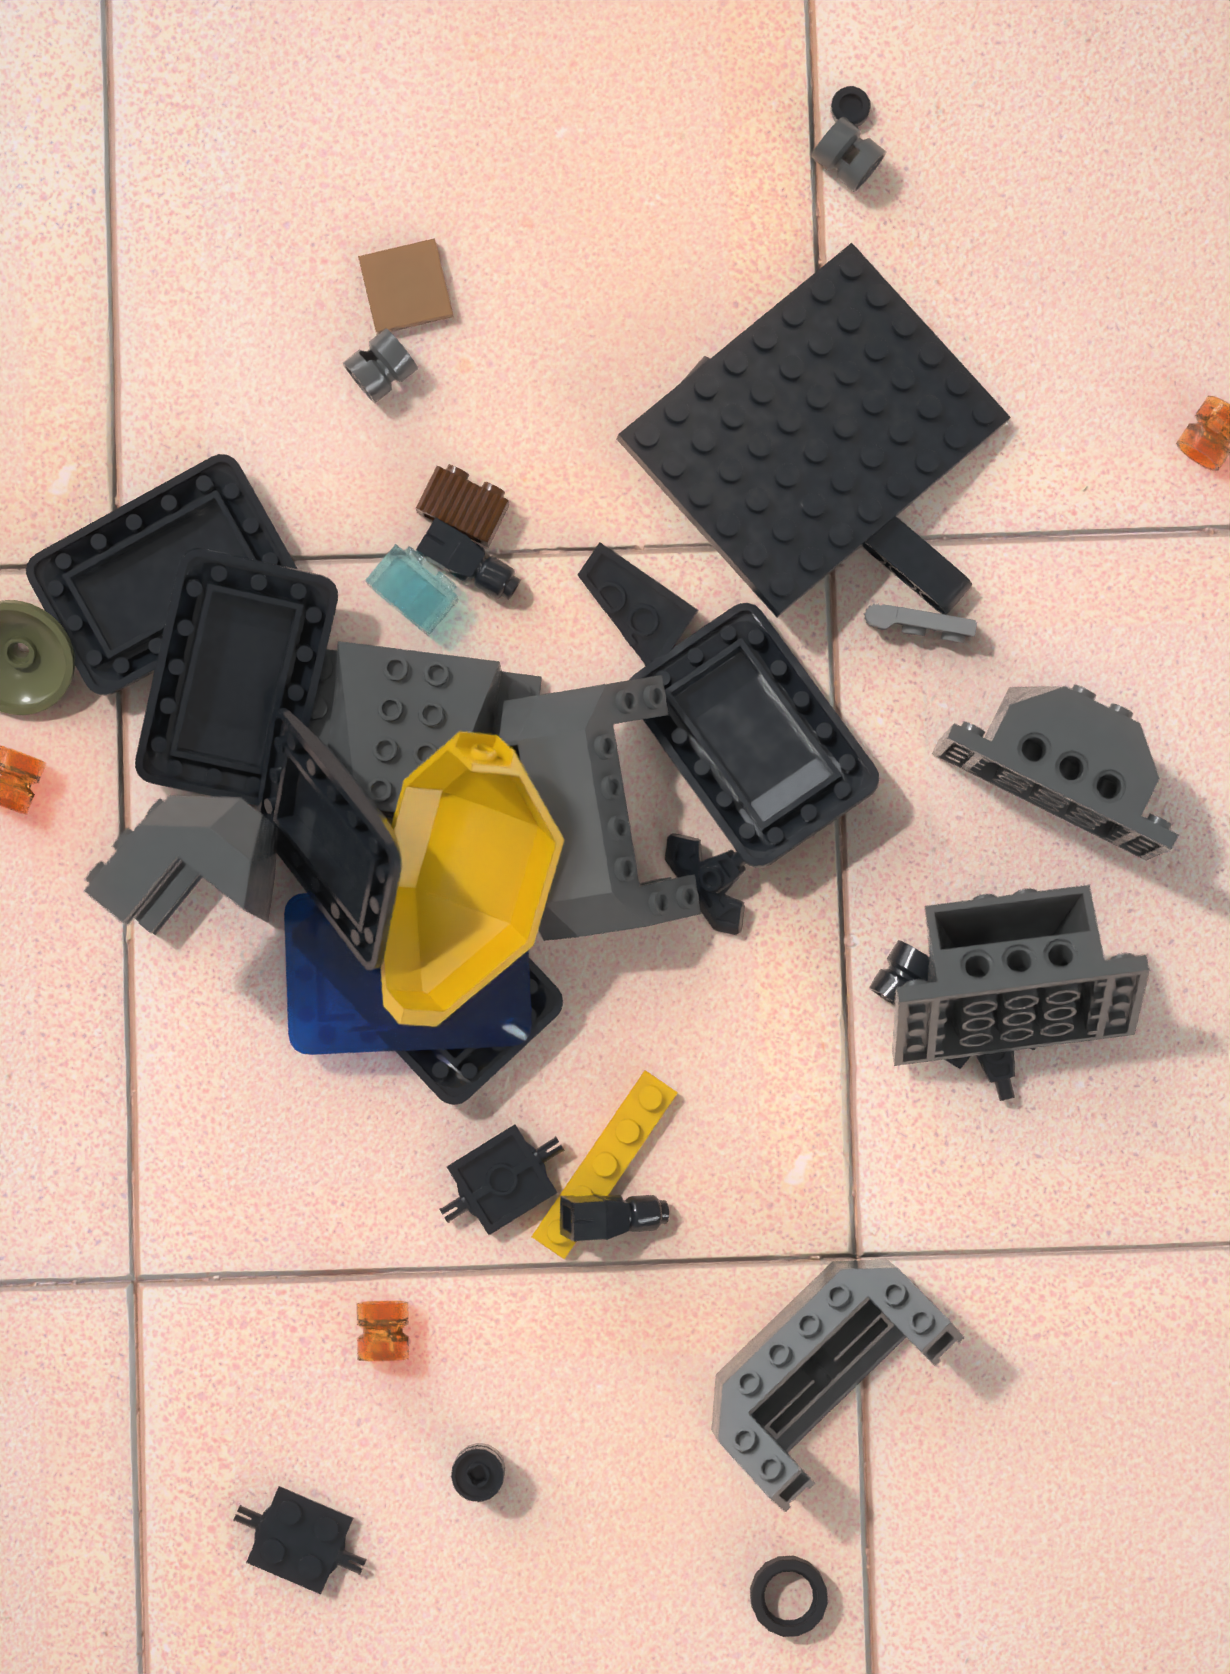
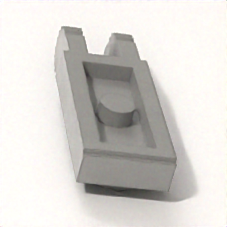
[864,603,977,643]

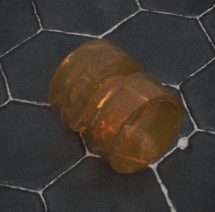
[1176,396,1230,471]
[0,745,47,815]
[356,1300,410,1361]

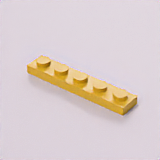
[531,1070,678,1260]

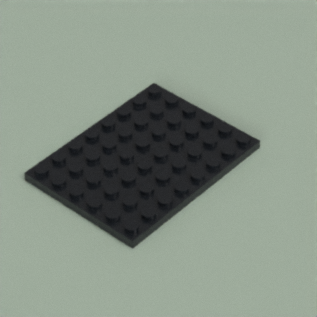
[617,243,1011,618]

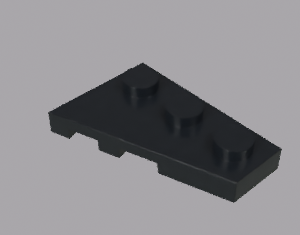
[577,542,699,676]

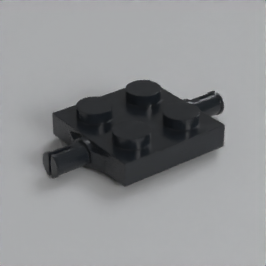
[439,1124,565,1236]
[233,1486,367,1595]

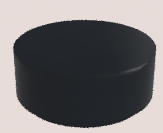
[830,86,871,127]

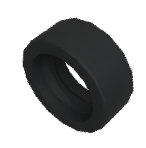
[750,1555,828,1637]

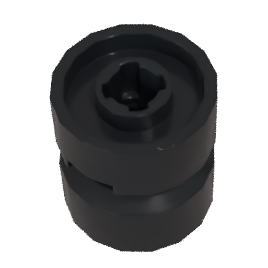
[869,940,930,1006]
[451,1443,506,1502]

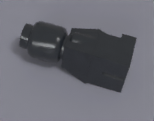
[416,518,521,600]
[560,1194,669,1241]

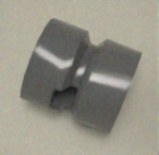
[811,116,887,192]
[343,328,418,403]

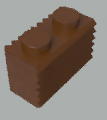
[416,464,509,548]

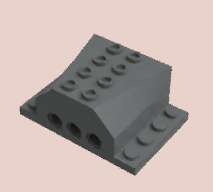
[308,641,542,819]
[932,685,1179,861]
[892,885,1149,1066]

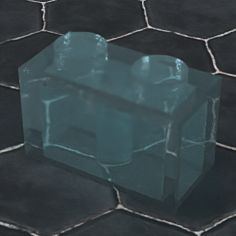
[365,544,459,636]

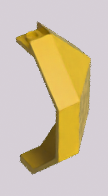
[381,731,564,1026]

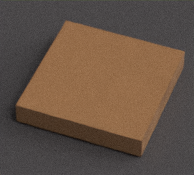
[358,238,454,335]

